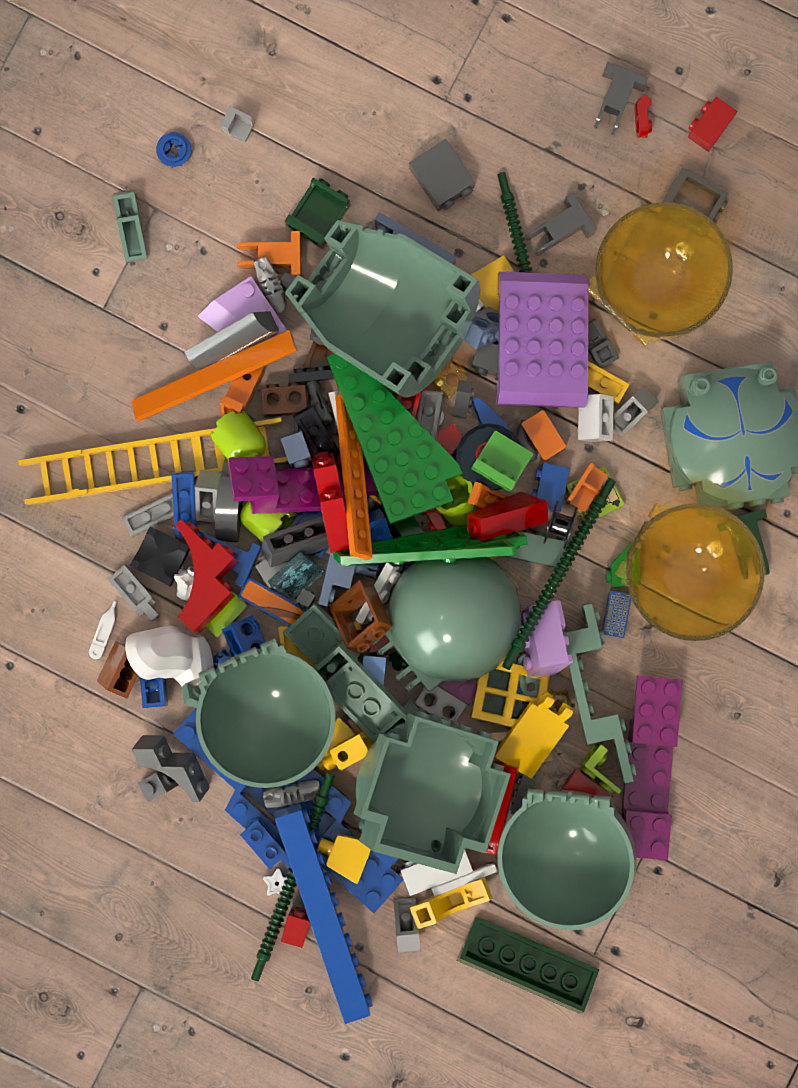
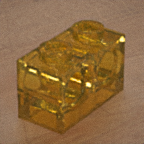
[432,357,468,400]

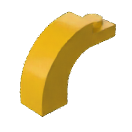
[410,877,493,929]

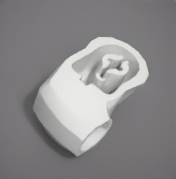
[125,625,213,687]

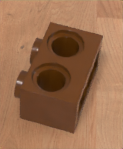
[261,382,308,418]

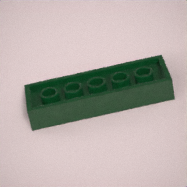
[456,917,599,1014]

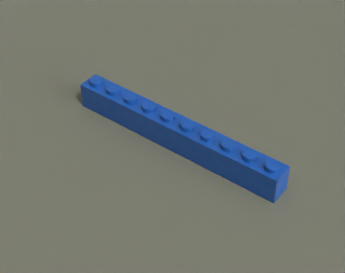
[275,803,373,1024]

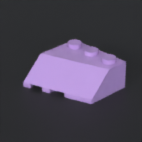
[198,276,287,343]
[521,600,573,677]

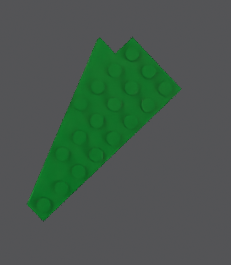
[327,354,463,524]
[333,525,528,566]

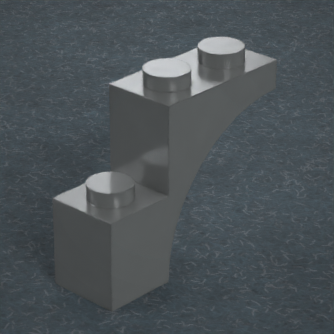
[132,735,210,802]

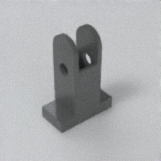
[594,62,648,135]
[524,193,597,256]

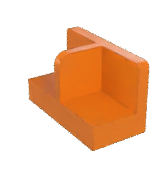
[521,410,567,461]
[565,462,608,513]

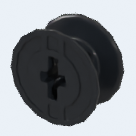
[543,501,578,550]

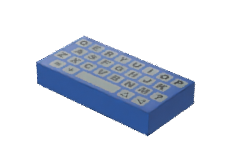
[602,590,632,638]

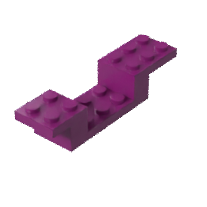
[227,453,378,514]
[622,675,683,860]

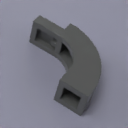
[215,460,241,542]

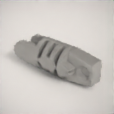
[254,256,286,313]
[263,780,321,808]

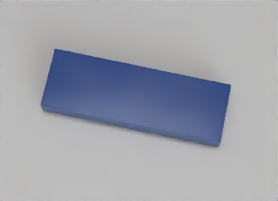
[171,471,197,539]

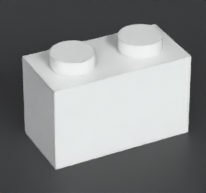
[578,394,614,442]

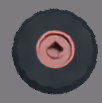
[456,424,521,491]

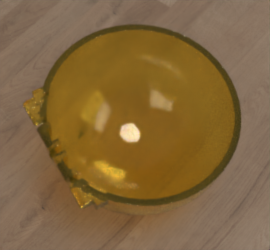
[586,202,733,346]
[615,503,765,641]

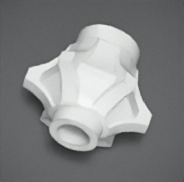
[174,566,194,601]

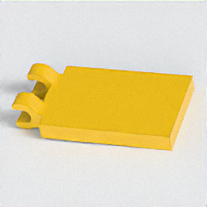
[471,255,514,313]
[494,691,573,779]

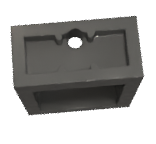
[658,167,728,235]

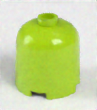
[210,411,266,460]
[436,476,480,526]
[240,501,297,542]

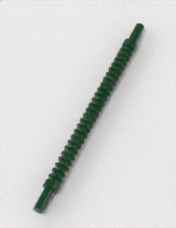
[497,172,532,273]
[502,478,616,670]
[251,773,335,981]

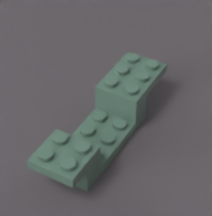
[284,602,422,743]
[563,604,637,783]

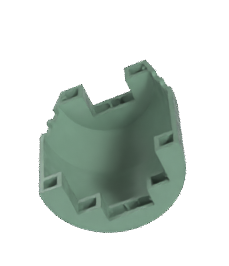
[285,220,480,397]

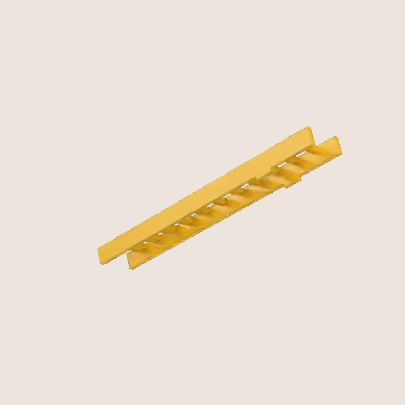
[18,418,289,505]

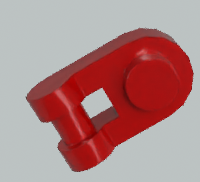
[634,96,652,138]

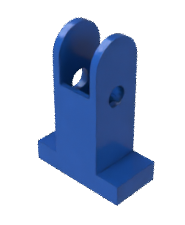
[190,531,262,587]

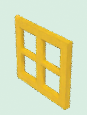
[471,661,550,728]

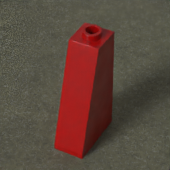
[467,492,549,541]

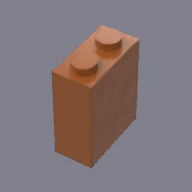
[97,641,138,699]

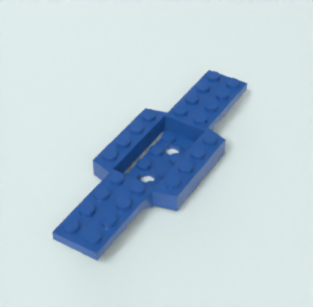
[173,708,404,913]

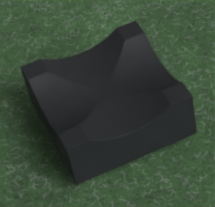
[130,526,190,586]

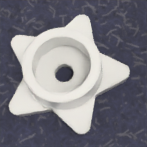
[263,868,287,896]

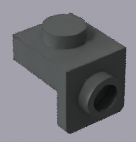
[138,771,178,802]

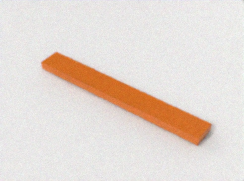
[131,330,297,422]
[335,394,373,561]

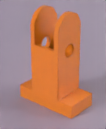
[237,231,301,276]
[220,366,264,417]

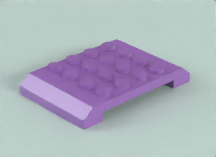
[497,272,588,408]

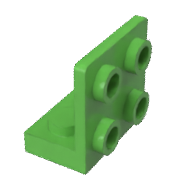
[471,431,533,492]

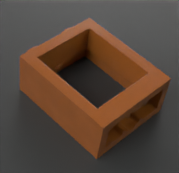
[329,580,393,653]

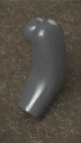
[515,419,538,462]

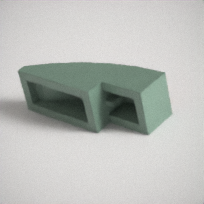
[113,190,147,262]

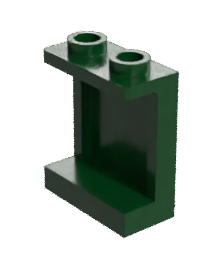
[284,178,351,249]

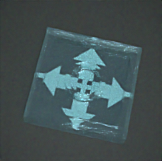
[267,552,326,601]

